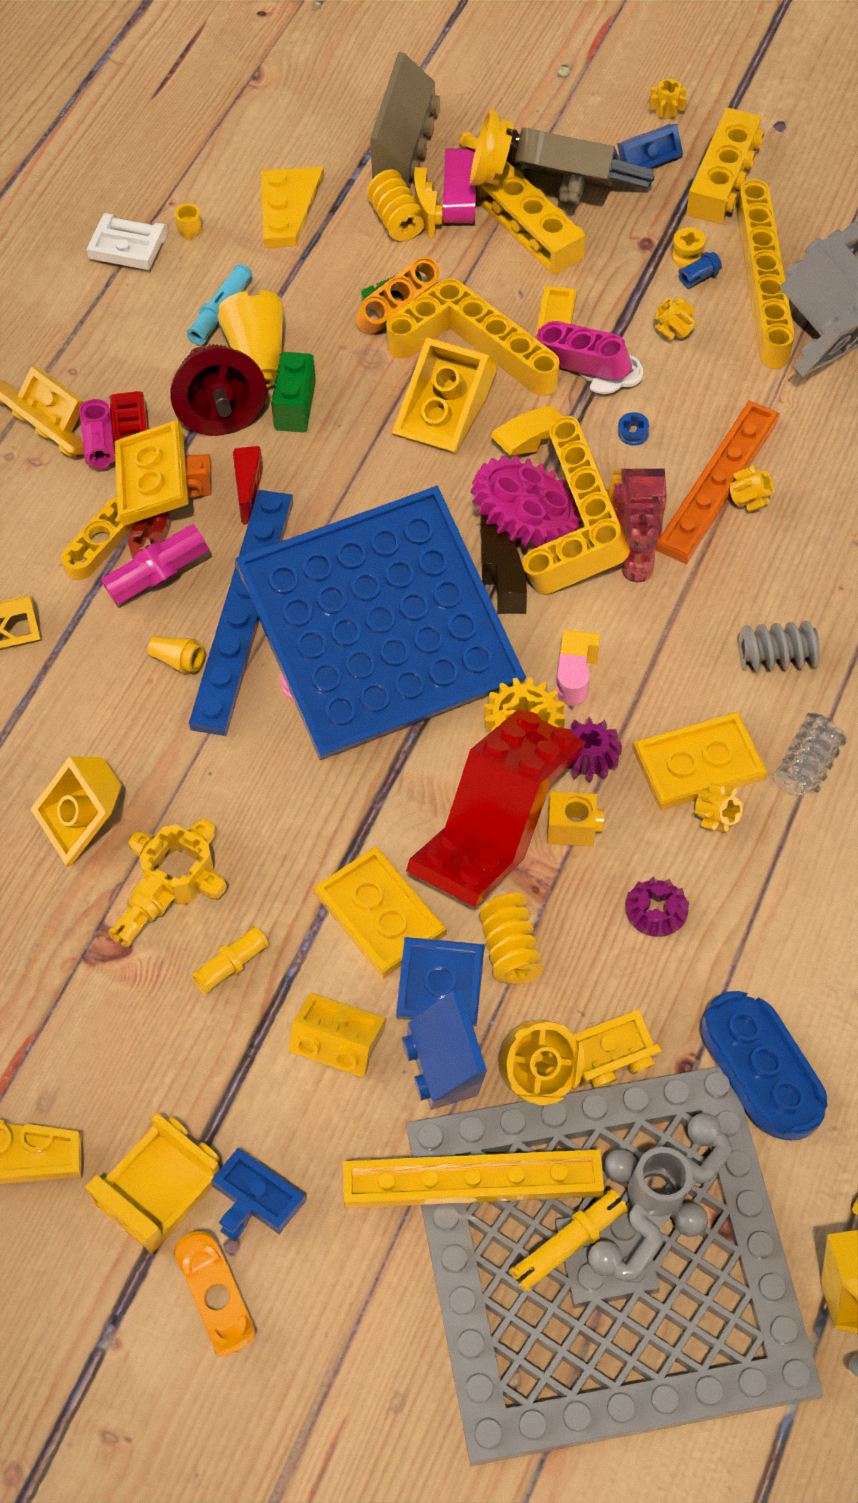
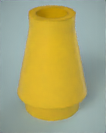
[148,635,205,674]

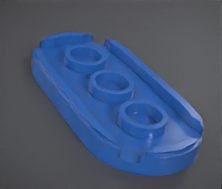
[701,991,827,1141]

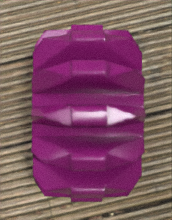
[565,716,622,783]

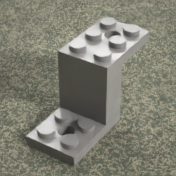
[780,221,858,377]

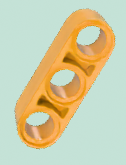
[355,257,440,334]

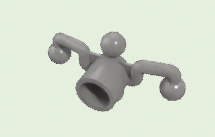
[588,1113,732,1282]

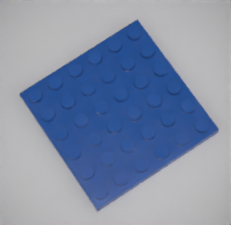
[235,485,526,760]

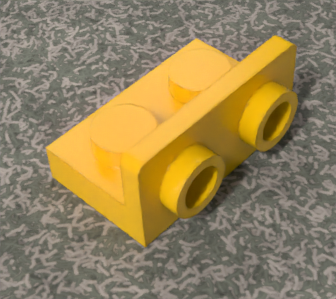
[289,992,386,1077]

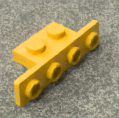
[0,366,85,457]

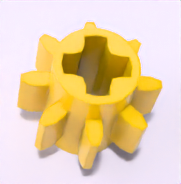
[649,79,687,119]
[655,297,696,340]
[730,465,774,512]
[694,783,744,833]

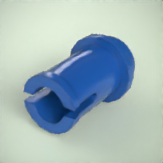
[678,252,722,288]

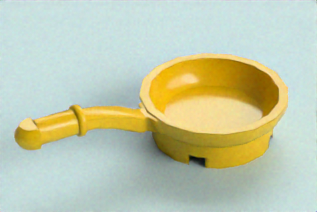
[459,108,514,186]

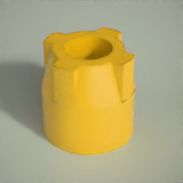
[174,203,203,241]

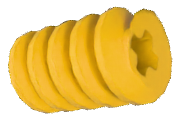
[367,169,425,241]
[479,893,544,984]

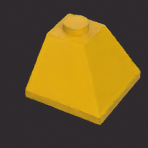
[31,756,121,866]

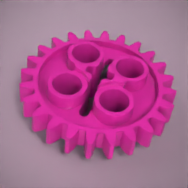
[470,455,582,547]

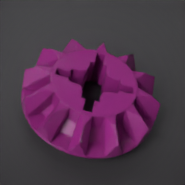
[625,876,689,937]

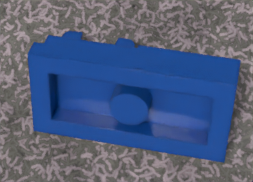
[617,124,683,168]

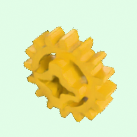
[484,677,565,732]

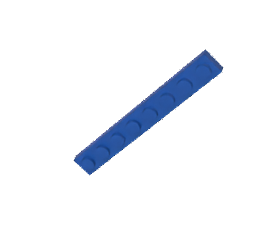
[189,490,293,736]

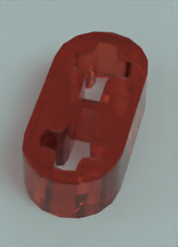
[128,511,171,557]

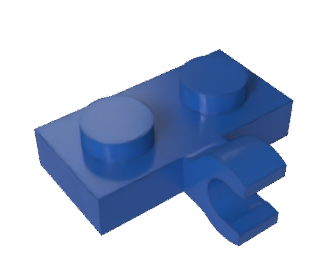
[211,1148,306,1241]

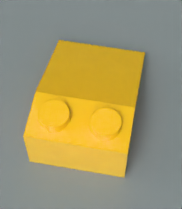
[392,337,497,453]

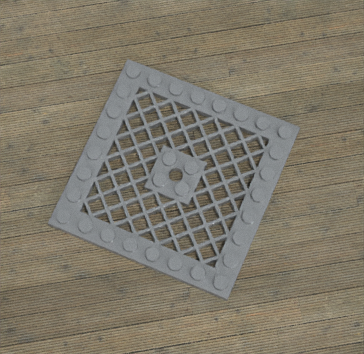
[406,1066,823,1467]

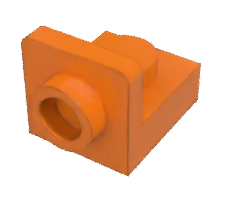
[185,454,211,498]

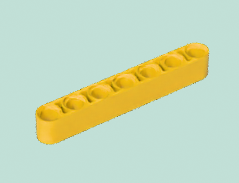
[737,179,794,369]

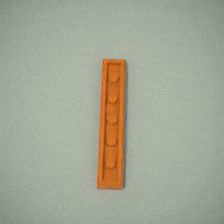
[655,400,780,564]

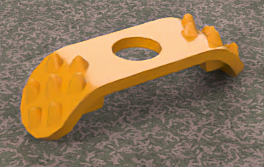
[174,1231,255,1357]

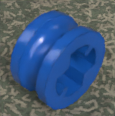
[618,412,649,446]

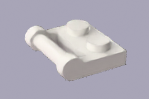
[86,213,168,270]

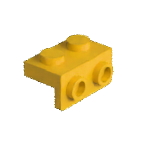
[574,1009,662,1089]

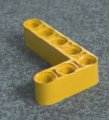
[386,278,560,396]
[522,416,630,594]

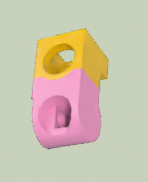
[556,629,600,705]

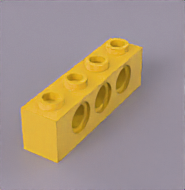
[686,107,765,225]
[476,161,586,275]

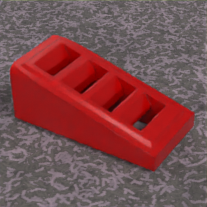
[109,391,148,451]
[232,446,263,525]

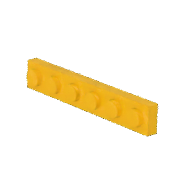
[343,1149,604,1208]

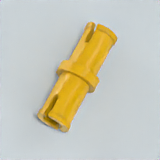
[191,926,269,994]

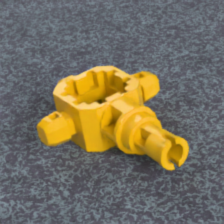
[108,818,227,947]

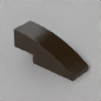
[480,514,527,614]

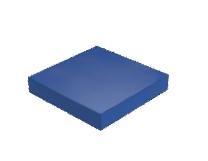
[396,937,485,1026]

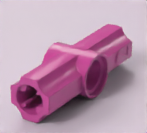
[101,524,209,606]

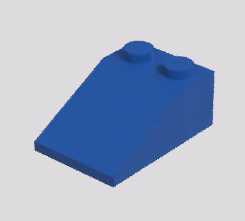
[402,989,487,1110]

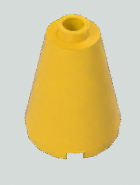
[217,290,284,389]

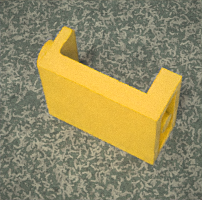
[85,1113,220,1254]

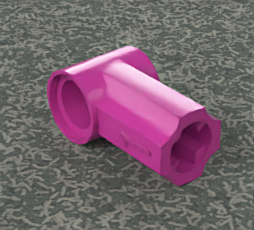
[79,399,115,469]

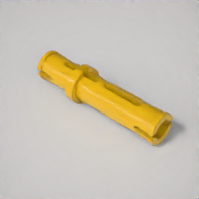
[509,1189,628,1293]

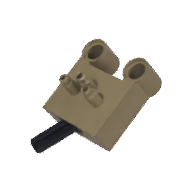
[514,128,655,206]

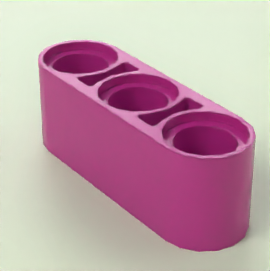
[443,148,476,223]
[537,321,632,380]

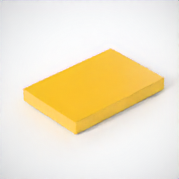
[114,419,188,526]
[632,712,767,811]
[313,846,447,978]

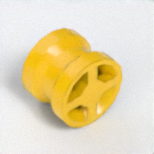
[672,227,706,268]

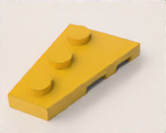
[261,167,324,248]

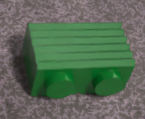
[271,352,316,433]

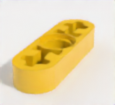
[61,497,138,580]

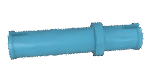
[187,264,253,345]

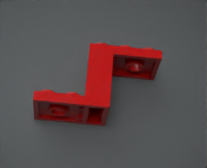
[406,709,586,907]

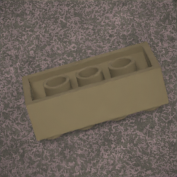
[370,52,440,189]

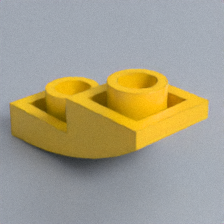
[414,167,443,238]
[491,405,563,456]

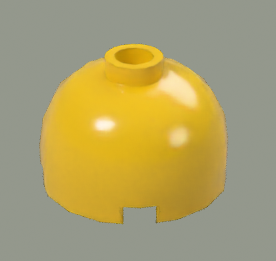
[498,1019,585,1105]

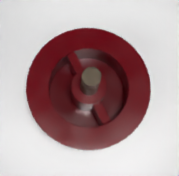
[170,344,266,436]

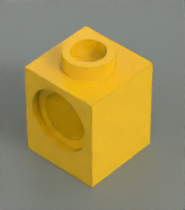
[547,791,604,847]

